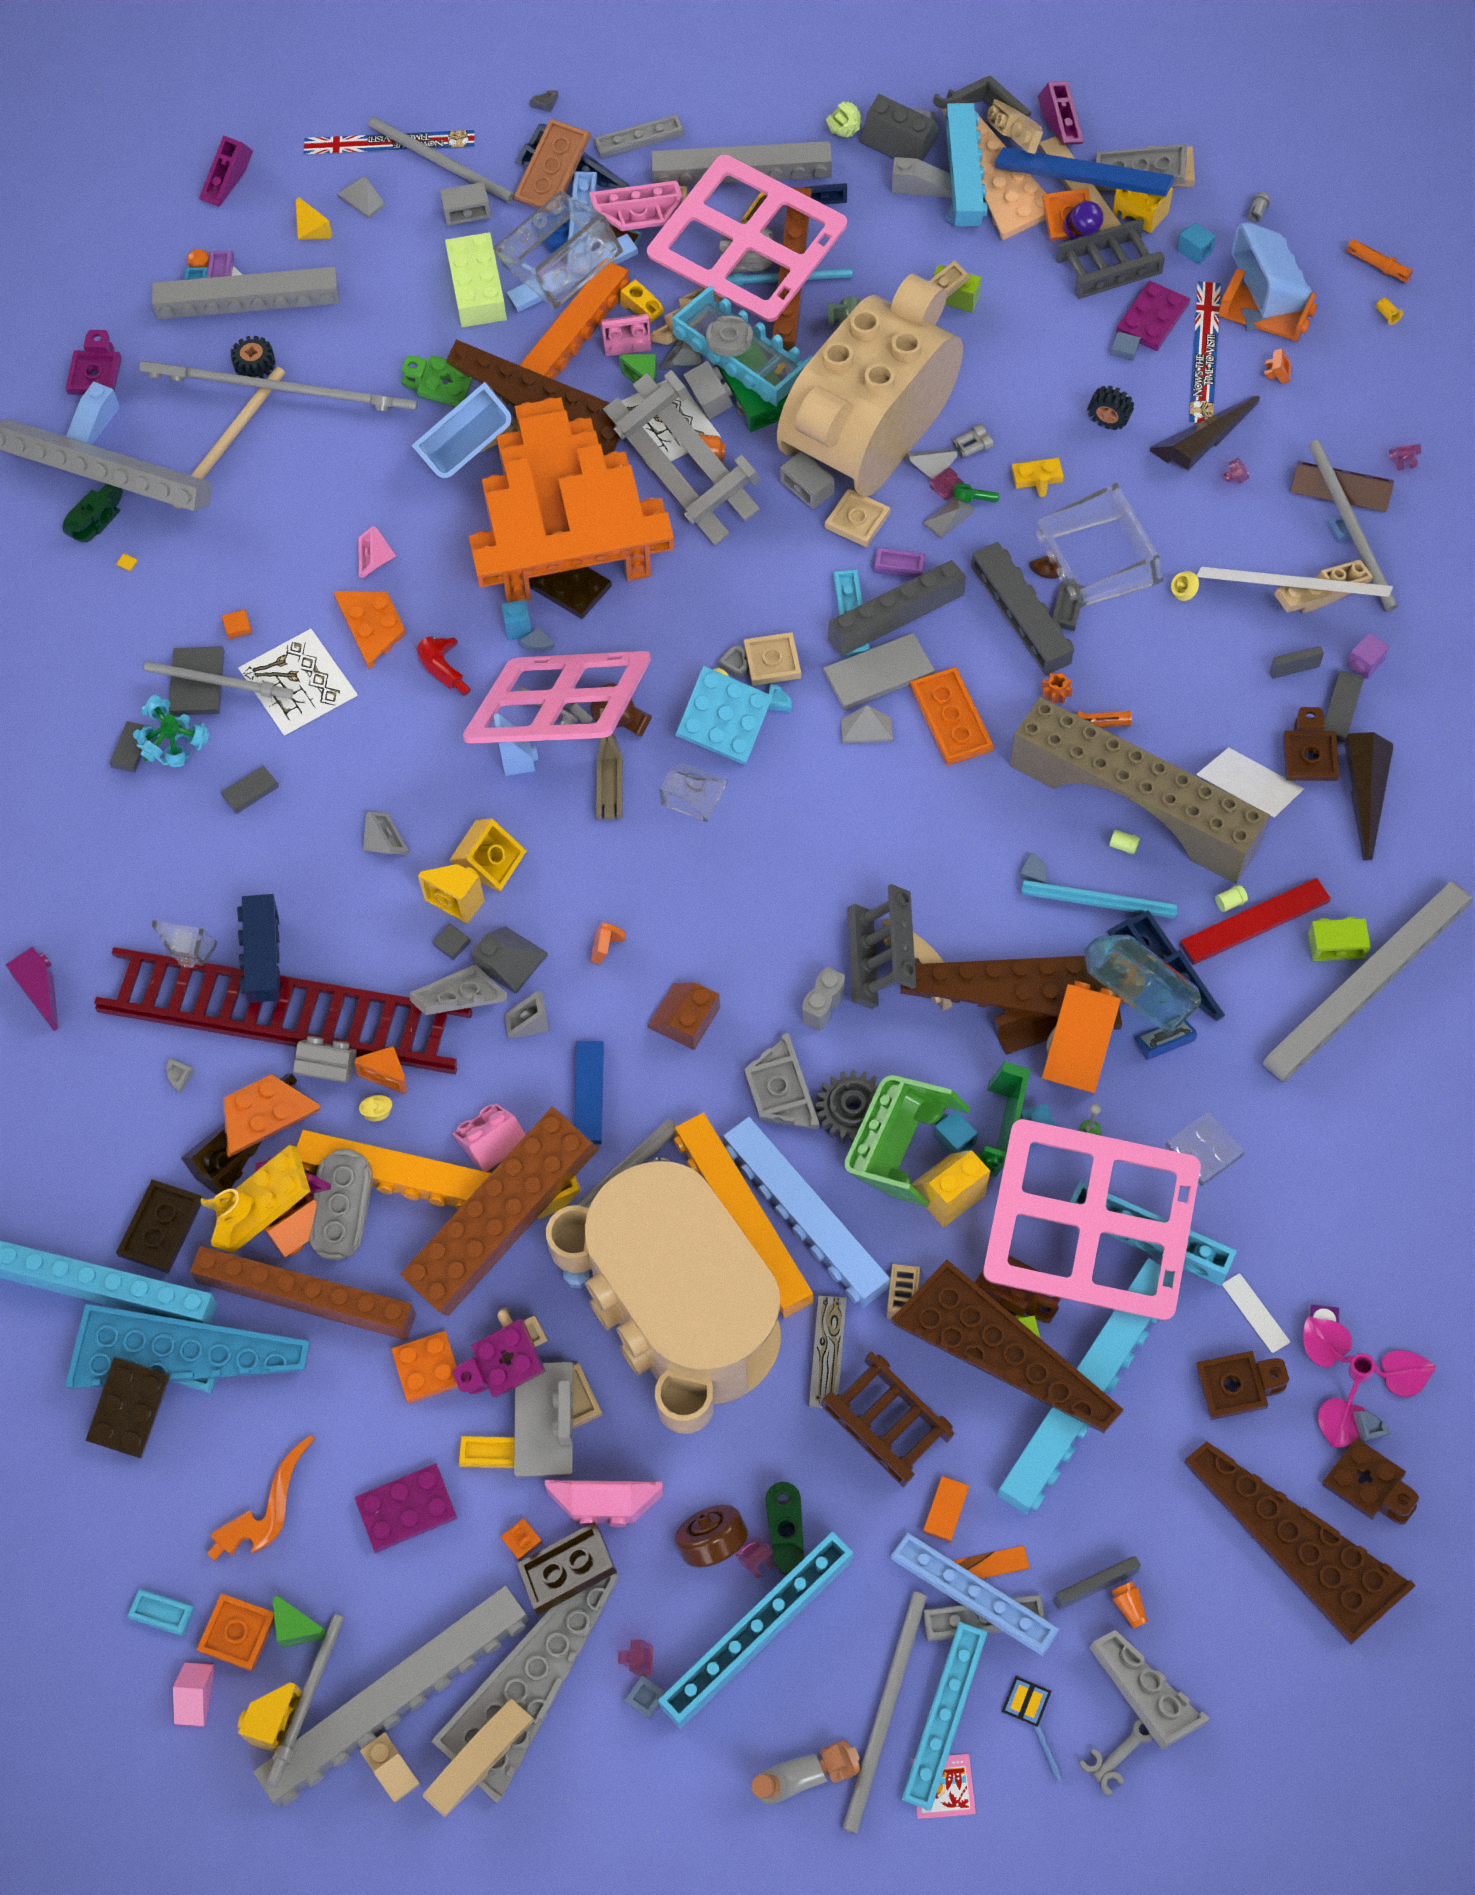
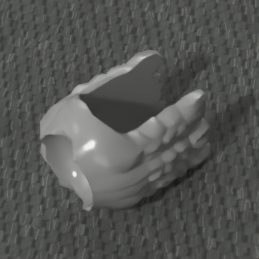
[719,228,774,274]

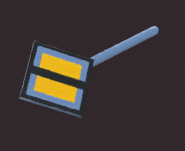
[1002,1676,1062,1781]

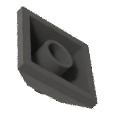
[471,926,548,994]

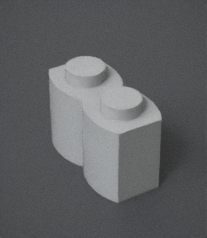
[802,967,845,1031]

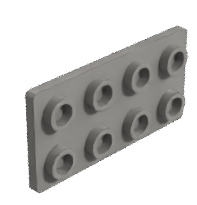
[514,1362,573,1478]

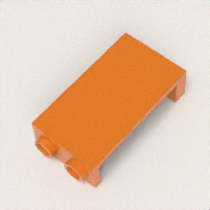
[1218,269,1318,342]
[1042,981,1121,1093]

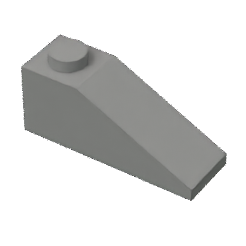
[892,157,952,198]

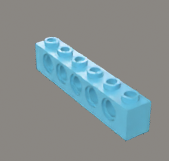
[1070,1181,1237,1287]

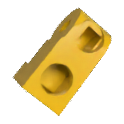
[620,279,664,324]

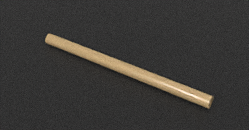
[172,367,286,509]

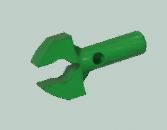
[953,483,1000,502]

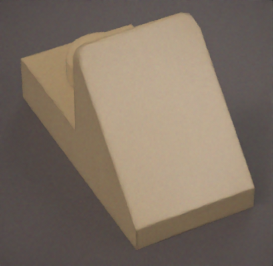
[360,1732,420,1803]

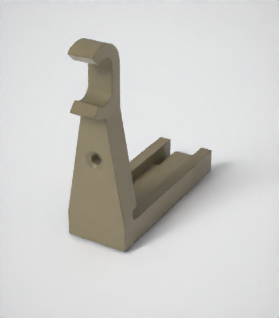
[596,708,623,820]

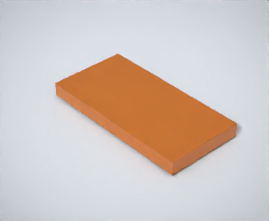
[910,667,994,766]

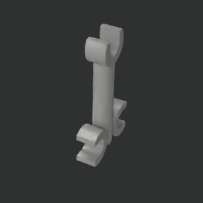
[1079,1719,1153,1797]

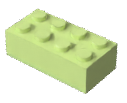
[445,232,507,328]

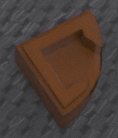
[1029,554,1062,579]

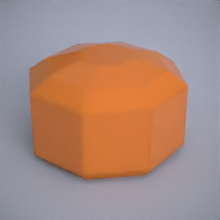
[187,249,209,267]

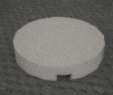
[706,315,753,357]

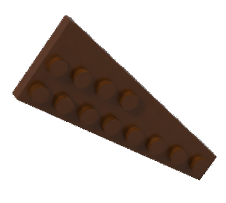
[447,339,620,455]
[900,954,1122,1030]
[891,1260,1124,1433]
[1184,1441,1416,1644]

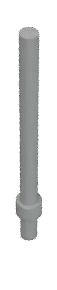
[144,661,293,699]
[266,1614,344,1787]

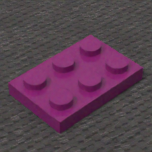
[1116,280,1190,351]
[354,1463,458,1553]

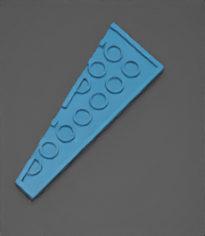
[65,1304,311,1389]

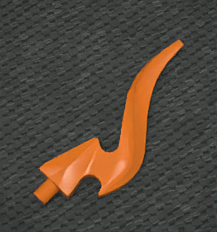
[206,1435,315,1561]

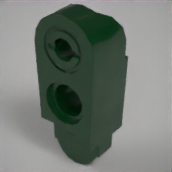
[62,484,123,542]
[766,1482,804,1575]

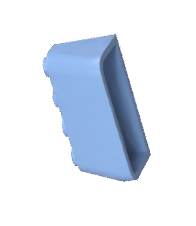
[1231,222,1312,318]
[412,382,511,478]

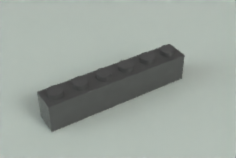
[971,542,1074,676]
[828,560,966,657]

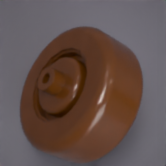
[675,1505,748,1568]

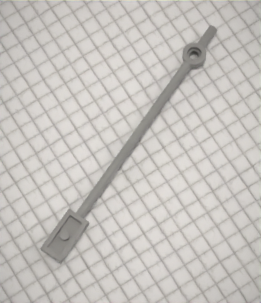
[139,361,418,411]

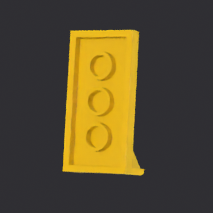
[200,1144,310,1253]

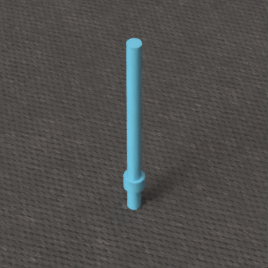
[726,268,853,287]

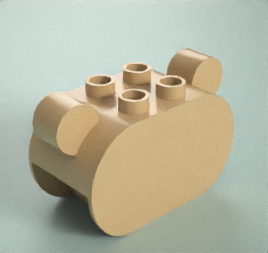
[777,273,963,497]
[546,1161,781,1434]

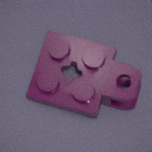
[65,330,122,395]
[453,1319,546,1398]

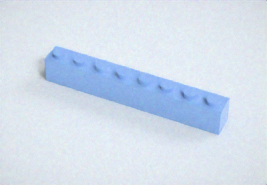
[723,1117,890,1308]

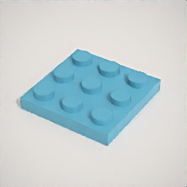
[675,666,773,765]

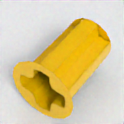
[1376,297,1403,325]

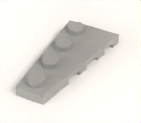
[1089,1630,1210,1750]

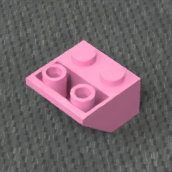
[600,313,651,357]
[452,1103,526,1172]

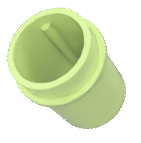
[1109,829,1140,854]
[1215,885,1248,912]

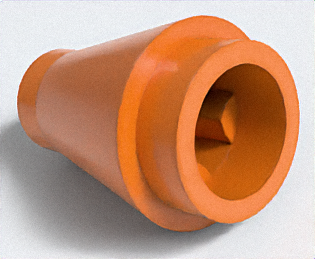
[1111,1581,1149,1629]

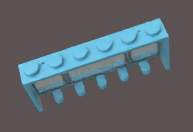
[672,285,813,407]

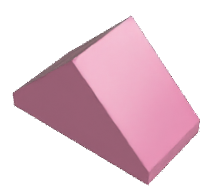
[173,1662,215,1727]

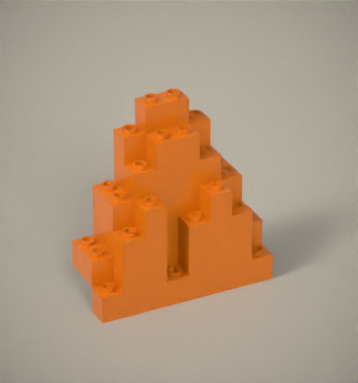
[468,397,674,603]

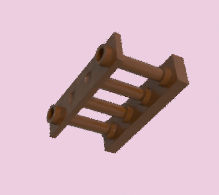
[821,1351,955,1488]

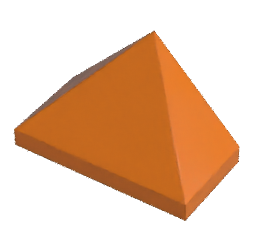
[354,1046,407,1095]

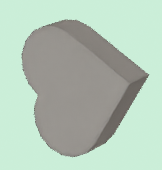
[718,646,748,678]

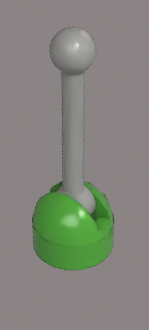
[1079,1104,1101,1135]

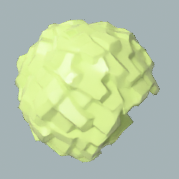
[826,101,861,138]

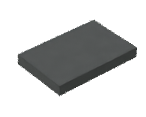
[168,646,225,715]

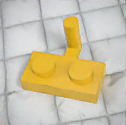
[1011,458,1064,497]

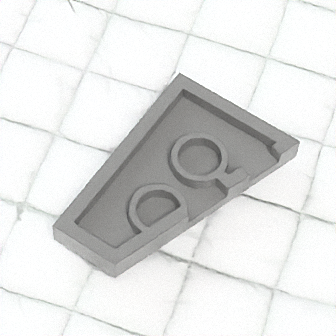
[410,964,507,1015]

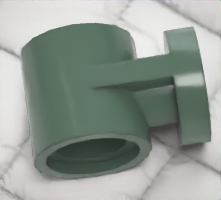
[828,296,861,326]

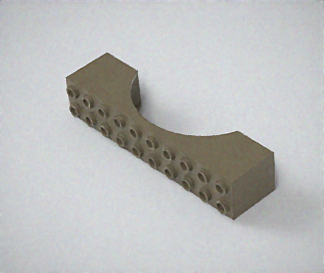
[1010,697,1270,884]

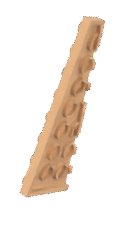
[941,108,1047,241]

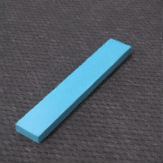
[901,1621,988,1811]

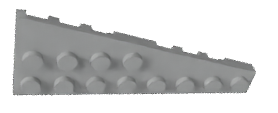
[432,1574,619,1805]

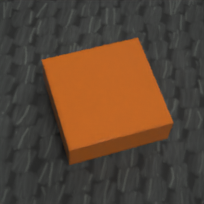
[221,609,252,640]

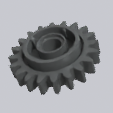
[816,1070,879,1143]

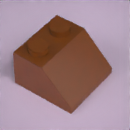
[648,982,720,1050]

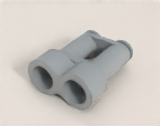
[952,424,994,459]

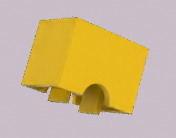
[1113,187,1173,234]

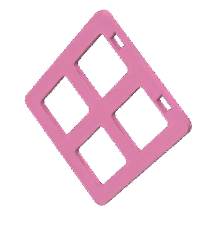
[647,155,847,322]
[463,651,651,743]
[983,1119,1201,1320]

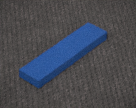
[574,1041,604,1144]

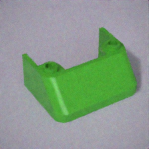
[845,1075,971,1207]

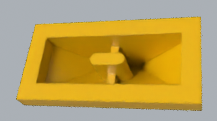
[296,197,333,240]

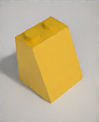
[911,1150,990,1228]

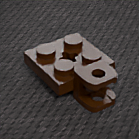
[1283,707,1339,781]
[974,1255,1062,1323]
[1196,1351,1289,1420]
[1322,1438,1419,1524]

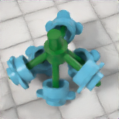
[133,695,209,767]

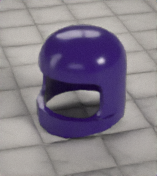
[1064,201,1104,240]

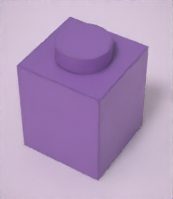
[1347,633,1390,679]

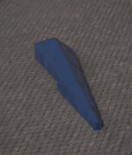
[516,124,630,189]
[1107,910,1225,1021]

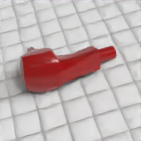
[416,636,471,696]

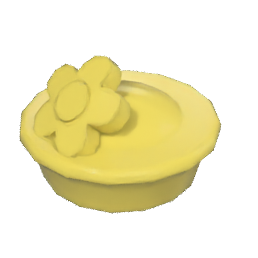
[1171,571,1199,601]
[359,1095,392,1122]

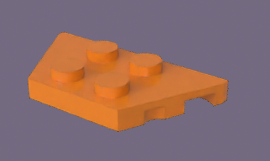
[333,591,406,669]
[223,1074,321,1157]

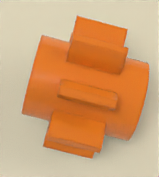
[1041,672,1073,704]

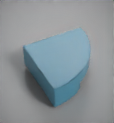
[768,684,792,712]

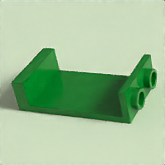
[714,342,788,432]
[977,1061,1030,1177]

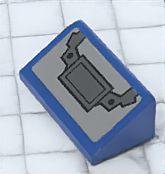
[1135,1017,1197,1060]

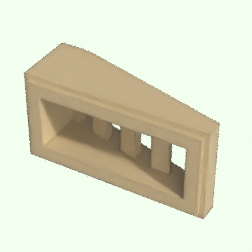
[886,1264,920,1319]

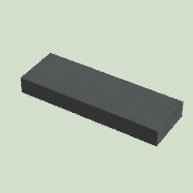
[1323,670,1364,742]
[1054,1556,1141,1610]

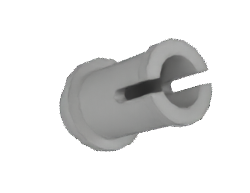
[1247,192,1270,223]

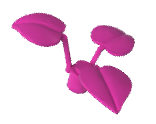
[1303,1317,1436,1448]

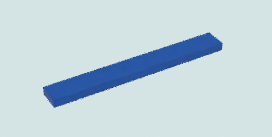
[995,147,1174,197]

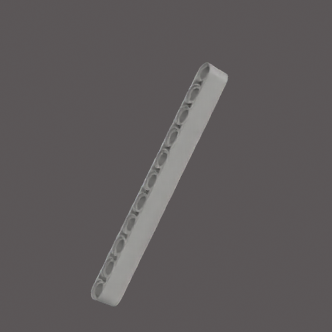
[1262,881,1474,1082]

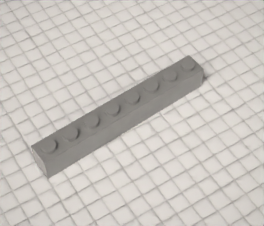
[651,141,832,186]
[152,267,340,319]

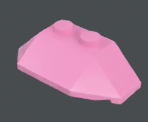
[589,181,683,231]
[545,1480,664,1528]

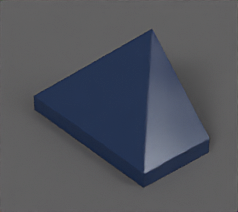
[802,183,847,205]

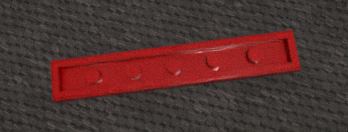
[1180,878,1331,965]

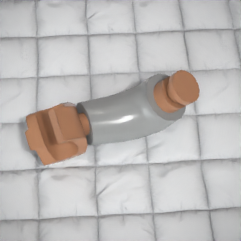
[751,1740,860,1805]

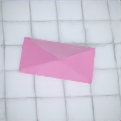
[358,526,396,579]

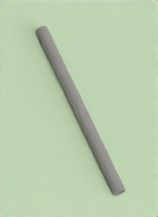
[368,117,514,203]
[1308,440,1398,612]
[842,1592,927,1834]

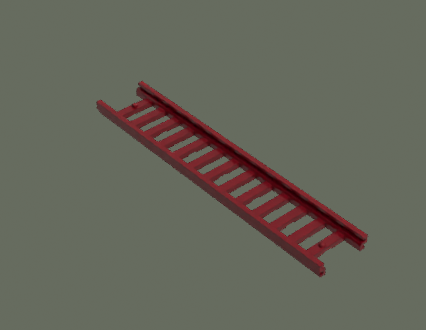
[94,947,473,1075]

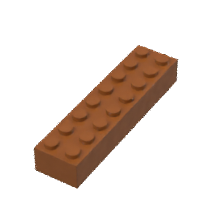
[400,1106,600,1316]

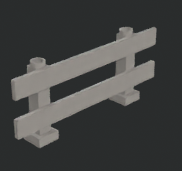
[603,370,761,546]

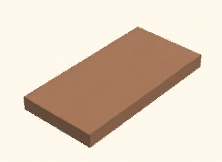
[513,118,591,212]

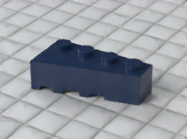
[237,894,280,1003]

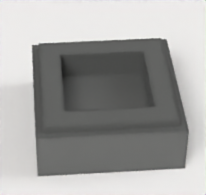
[433,924,471,960]

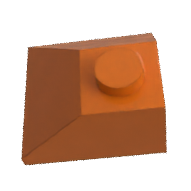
[263,1194,317,1257]

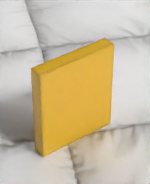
[116,554,138,571]

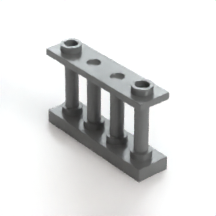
[1056,219,1165,299]
[847,884,916,1009]

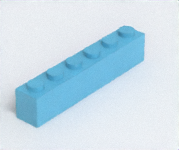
[945,103,987,226]

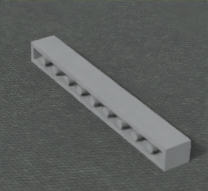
[0,419,212,511]
[253,1585,529,1807]

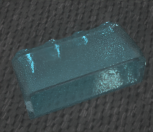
[1084,935,1201,1036]

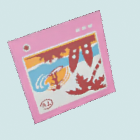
[911,1754,976,1819]

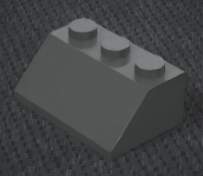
[861,94,940,161]

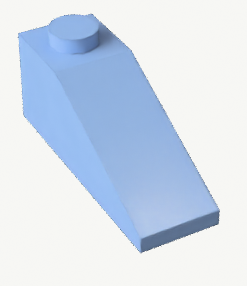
[66,381,120,445]
[494,714,538,776]

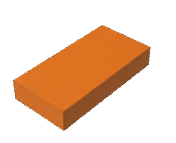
[923,1476,969,1543]

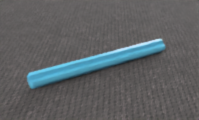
[1021,880,1178,919]

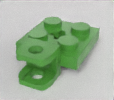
[402,355,473,407]

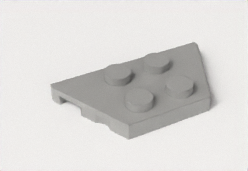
[744,1033,820,1129]

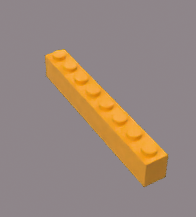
[673,1112,813,1318]
[297,1130,491,1210]

